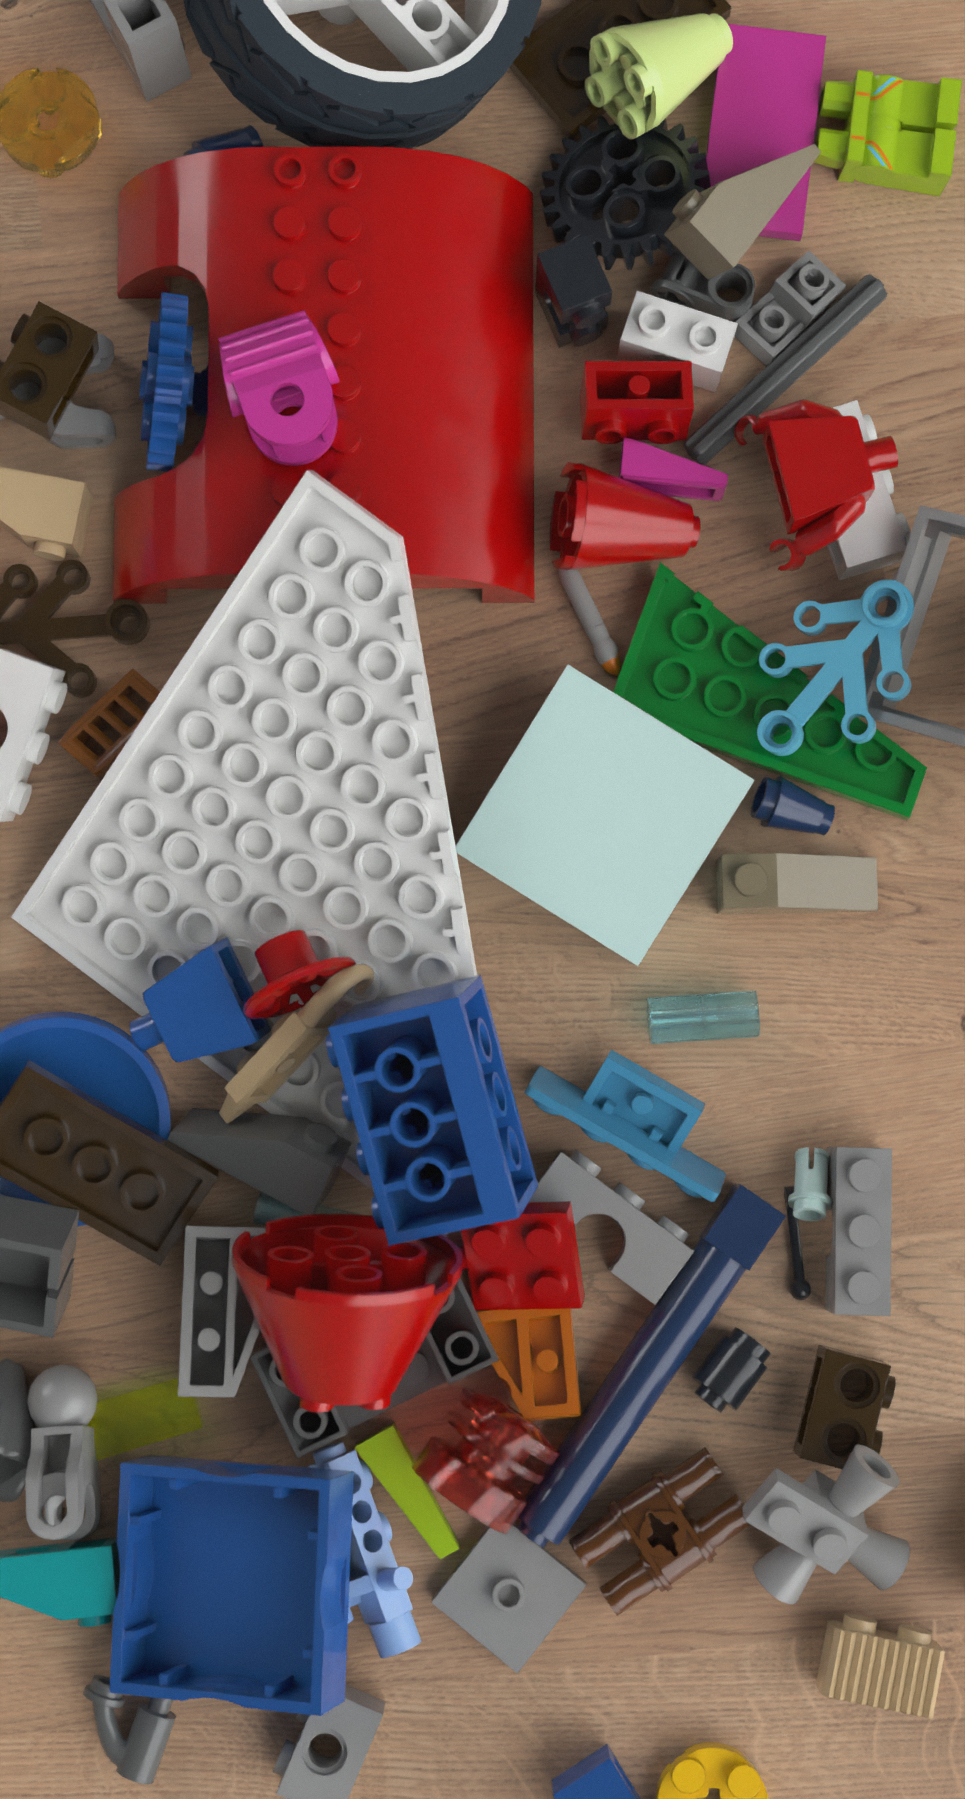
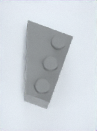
[178,1226,266,1398]

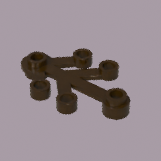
[0,560,150,698]

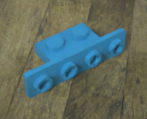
[524,1049,726,1202]

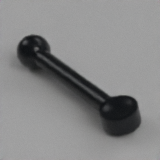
[784,1186,811,1300]

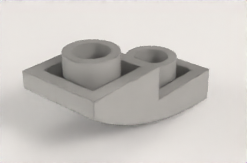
[734,250,846,366]

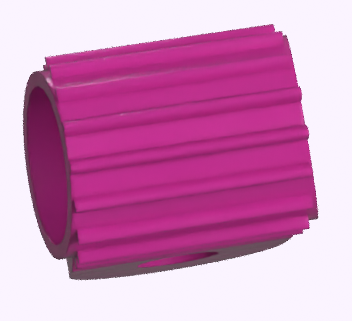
[218,310,339,466]

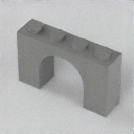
[89,0,192,102]

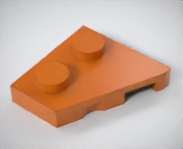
[477,1309,581,1421]

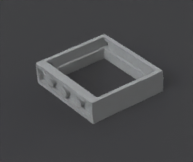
[865,505,965,748]

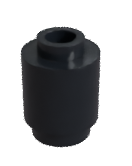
[692,1327,771,1413]

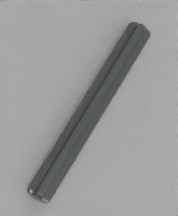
[684,274,887,465]

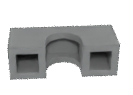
[825,1147,892,1316]
[529,1149,694,1305]

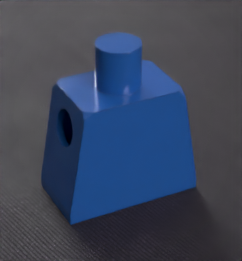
[129,937,271,1062]

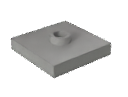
[431,1512,586,1674]

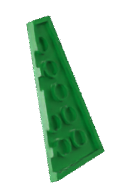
[613,562,927,820]

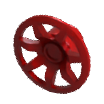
[243,930,356,1019]

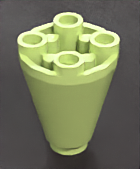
[585,13,733,139]

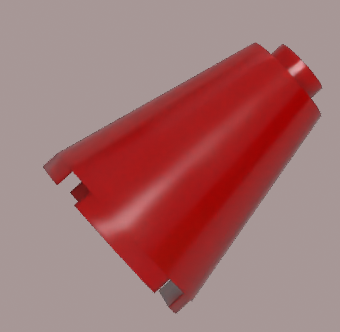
[549,462,701,570]

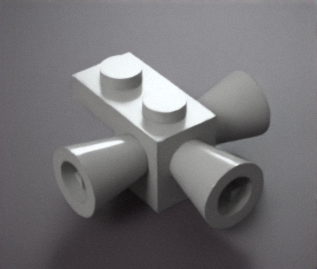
[742,1445,910,1604]

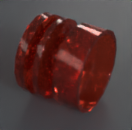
[412,1387,561,1534]

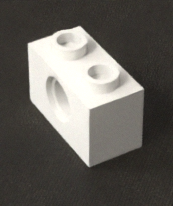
[617,291,738,393]

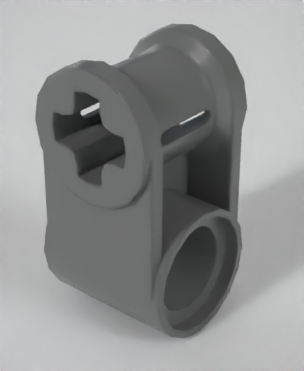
[650,243,756,322]

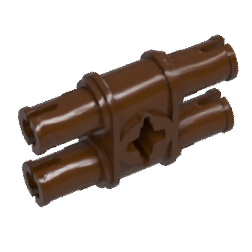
[569,1447,751,1616]

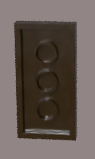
[509,0,732,139]
[0,1060,219,1266]

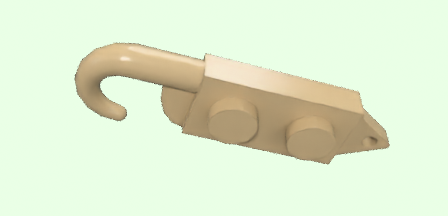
[219,964,374,1124]

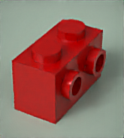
[580,361,694,444]

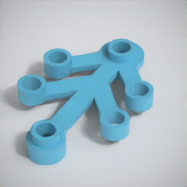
[757,579,914,756]

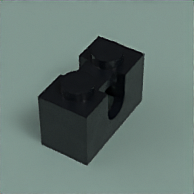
[535,234,613,348]

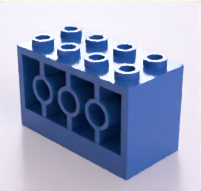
[326,975,538,1245]

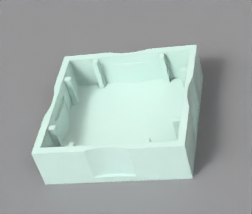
[455,665,755,966]

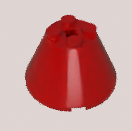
[232,1213,463,1412]

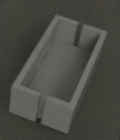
[0,1195,79,1338]

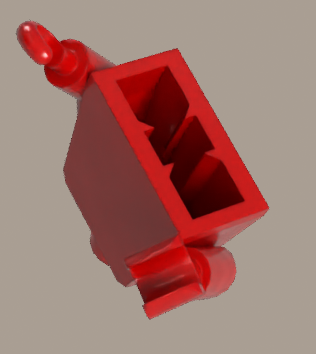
[734,399,898,571]

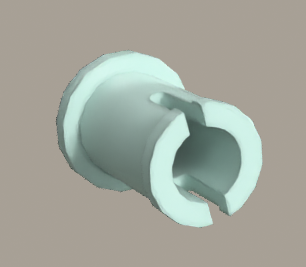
[788,1147,832,1221]

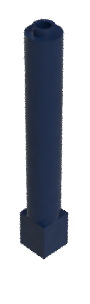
[514,1183,786,1548]

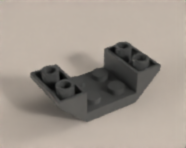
[250,1278,499,1458]

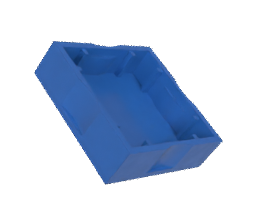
[109,1455,354,1716]

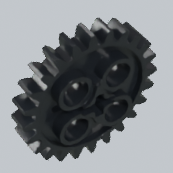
[540,115,711,270]

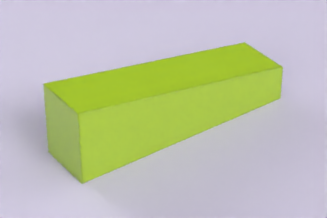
[354,1422,460,1560]

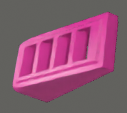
[619,438,728,501]

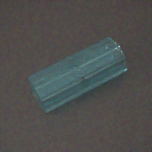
[647,991,760,1044]

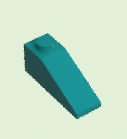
[0,1537,120,1627]

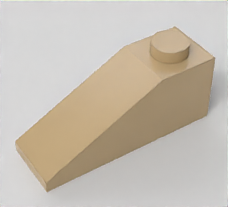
[0,467,94,561]

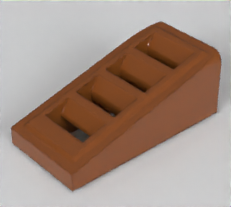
[57,668,160,781]

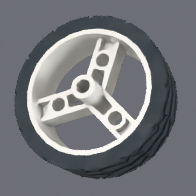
[184,0,541,149]

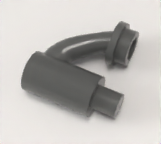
[83,1675,176,1784]

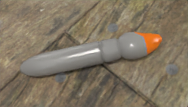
[558,569,621,676]

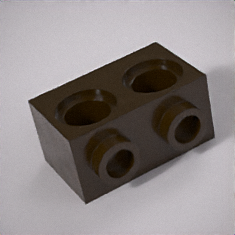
[0,301,99,440]
[793,1344,896,1469]

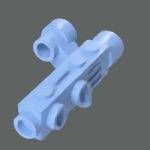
[308,1441,421,1658]

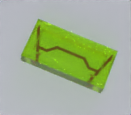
[87,1376,205,1461]

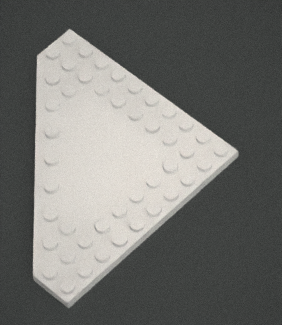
[11,470,477,1237]

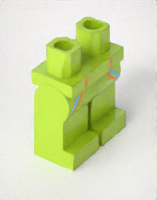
[813,70,962,197]

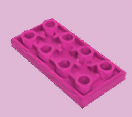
[706,24,826,241]

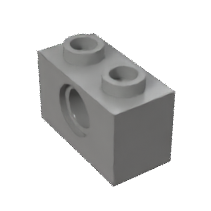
[273,1684,385,1799]

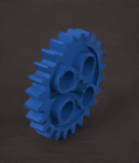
[139,292,195,472]

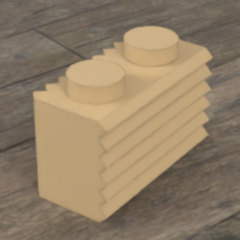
[816,1613,945,1719]

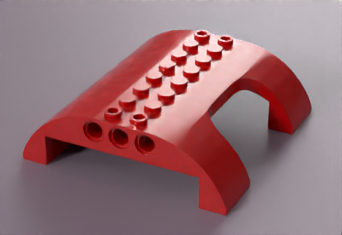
[113,147,535,604]

